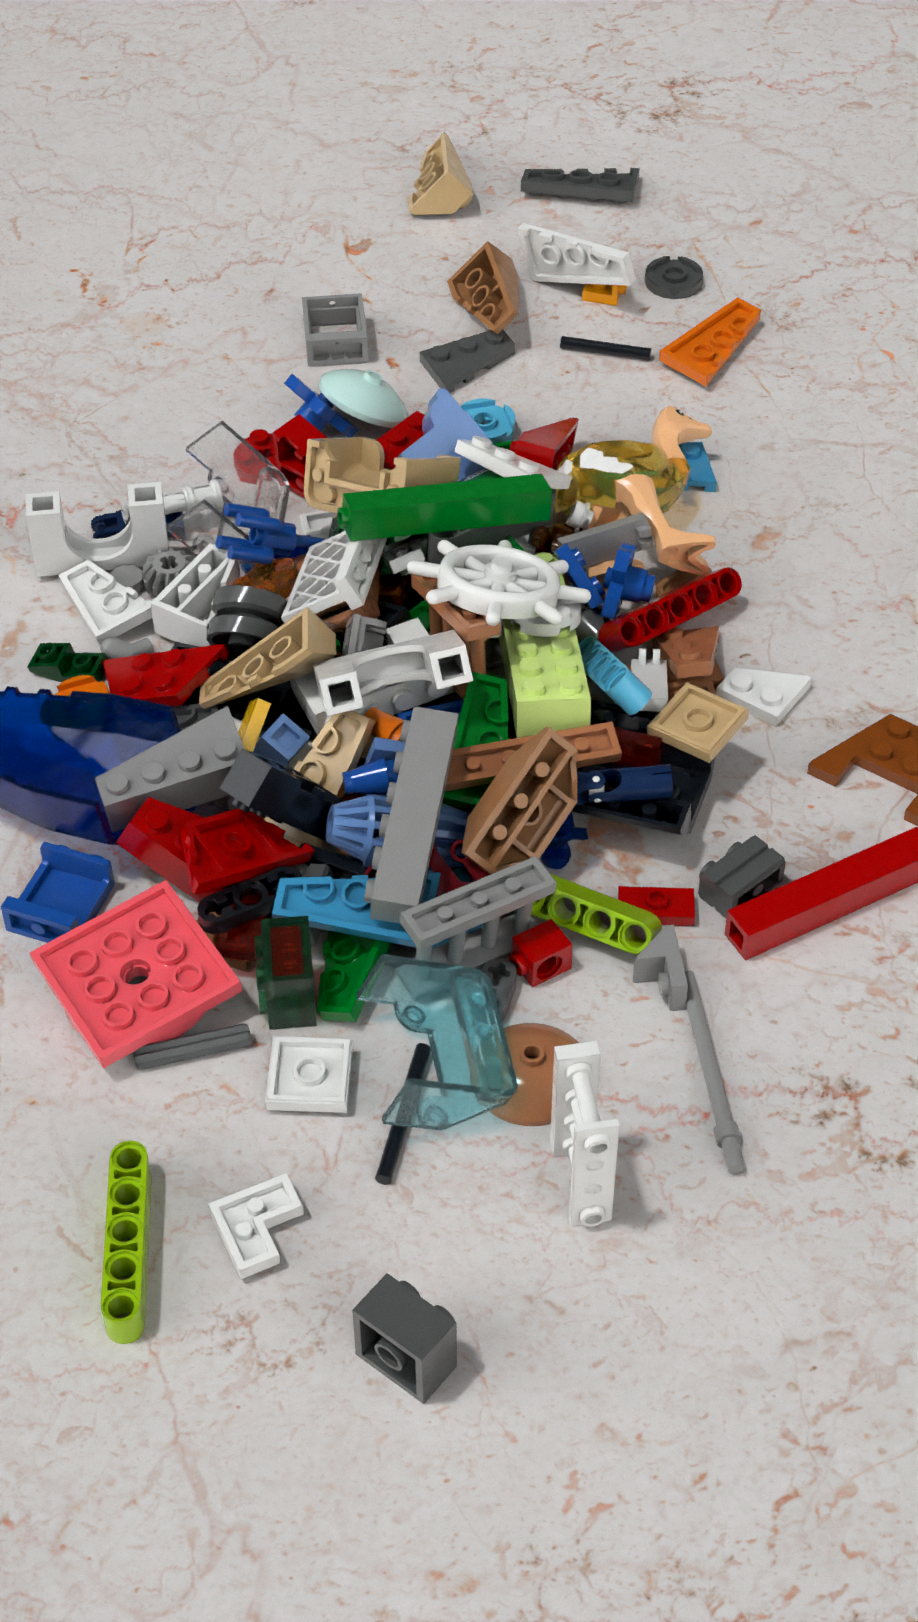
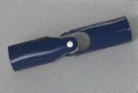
[576,764,673,805]

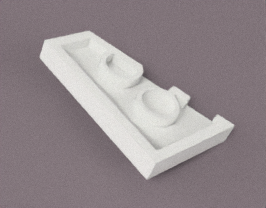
[58,560,152,645]

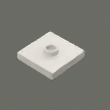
[265,1036,353,1113]

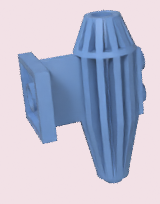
[326,737,470,873]

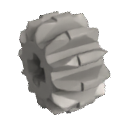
[142,547,194,597]

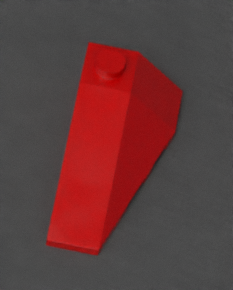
[509,417,579,470]

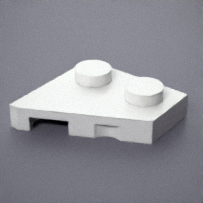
[716,667,812,727]

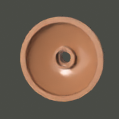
[471,1023,579,1126]

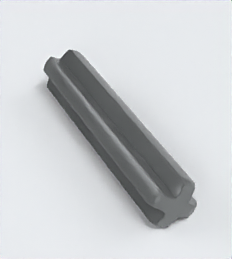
[133,1023,252,1070]

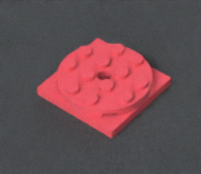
[29,880,243,1068]

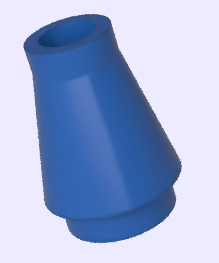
[342,757,398,794]

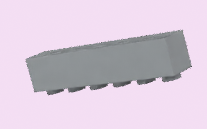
[364,706,458,924]

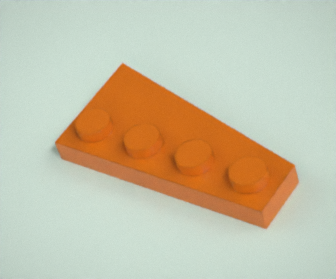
[659,297,761,387]

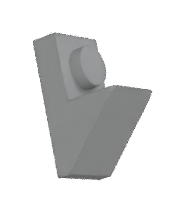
[633,924,688,1011]

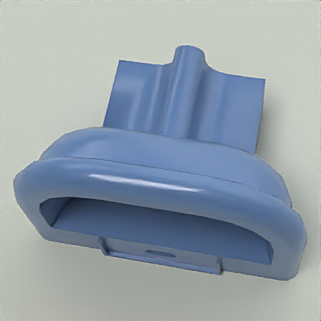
[398,388,495,480]

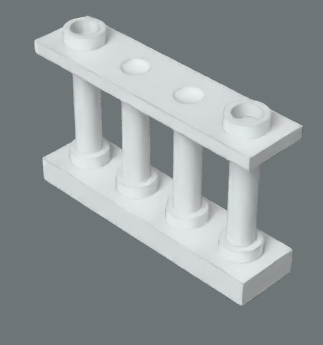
[550,1040,619,1227]

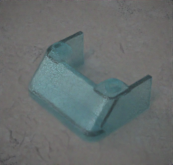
[357,954,517,1130]

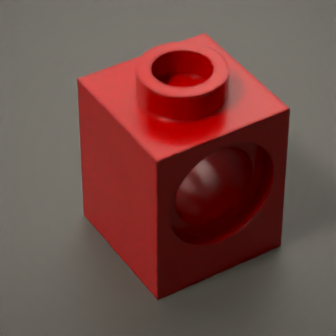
[509,919,573,988]

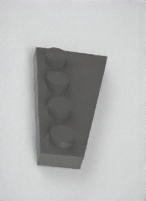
[521,168,640,204]

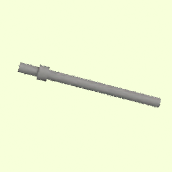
[685,971,744,1174]

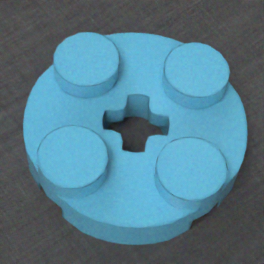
[461,398,515,443]

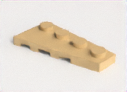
[261,710,376,848]

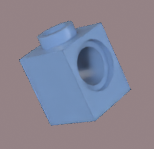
[253,713,310,765]

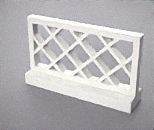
[281,531,387,623]

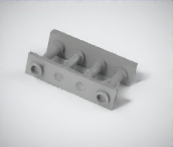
[395,856,557,998]

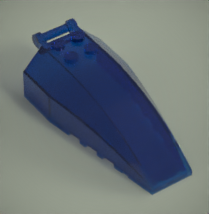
[0,686,198,845]

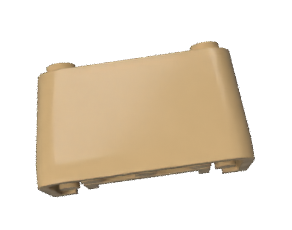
[304,437,461,514]

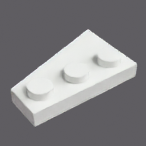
[454,436,572,489]

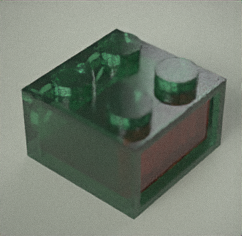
[254,916,317,1030]

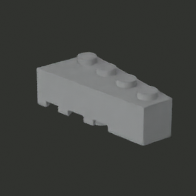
[95,706,245,833]

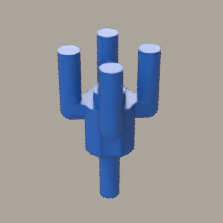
[216,503,326,565]

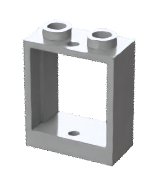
[302,293,369,366]

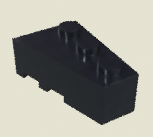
[220,748,345,841]

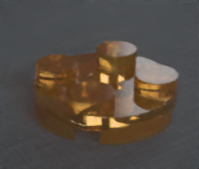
[232,558,300,599]

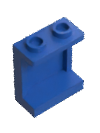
[1,842,115,943]

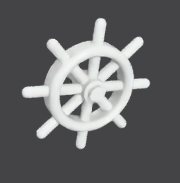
[407,540,591,638]

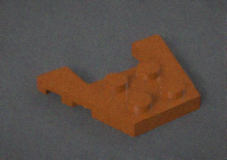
[807,714,918,826]

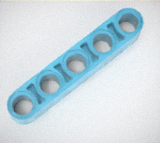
[579,636,652,716]

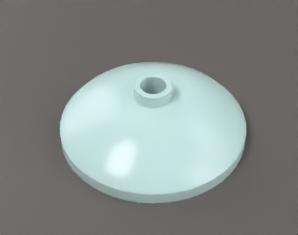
[318,369,407,428]

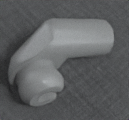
[100,637,154,659]

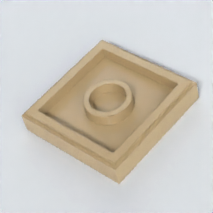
[647,682,749,763]

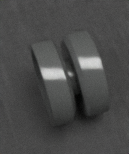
[206,585,288,652]

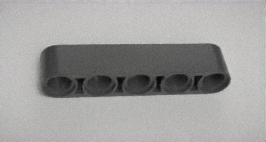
[427,489,556,564]

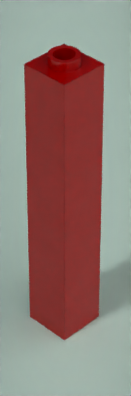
[724,827,918,961]

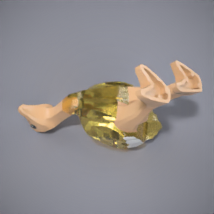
[555,406,716,597]

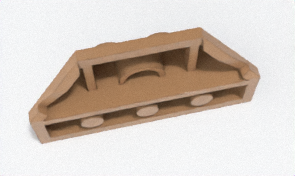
[461,727,578,875]

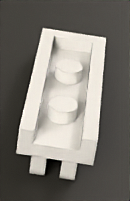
[631,648,668,712]

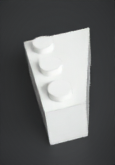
[150,543,241,647]

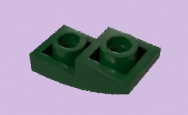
[27,643,108,682]

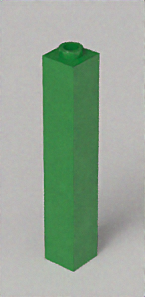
[337,473,553,541]

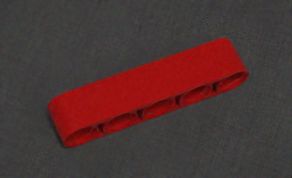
[599,567,742,652]

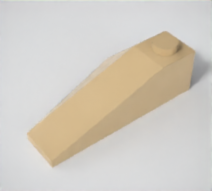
[408,132,473,215]
[199,607,336,709]

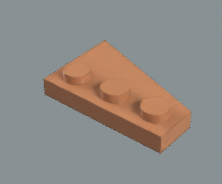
[652,626,719,679]

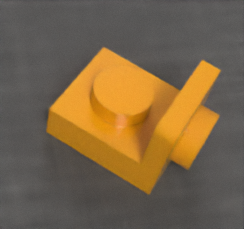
[582,284,627,306]

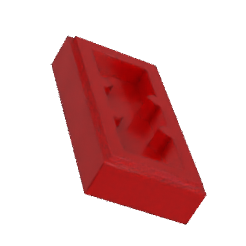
[618,886,695,926]

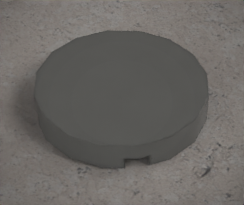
[644,256,703,299]

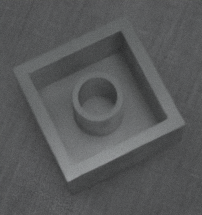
[352,1273,457,1404]

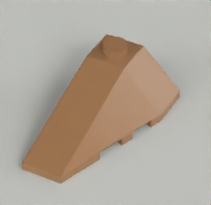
[447,241,519,334]

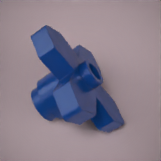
[284,374,358,437]
[601,542,656,620]

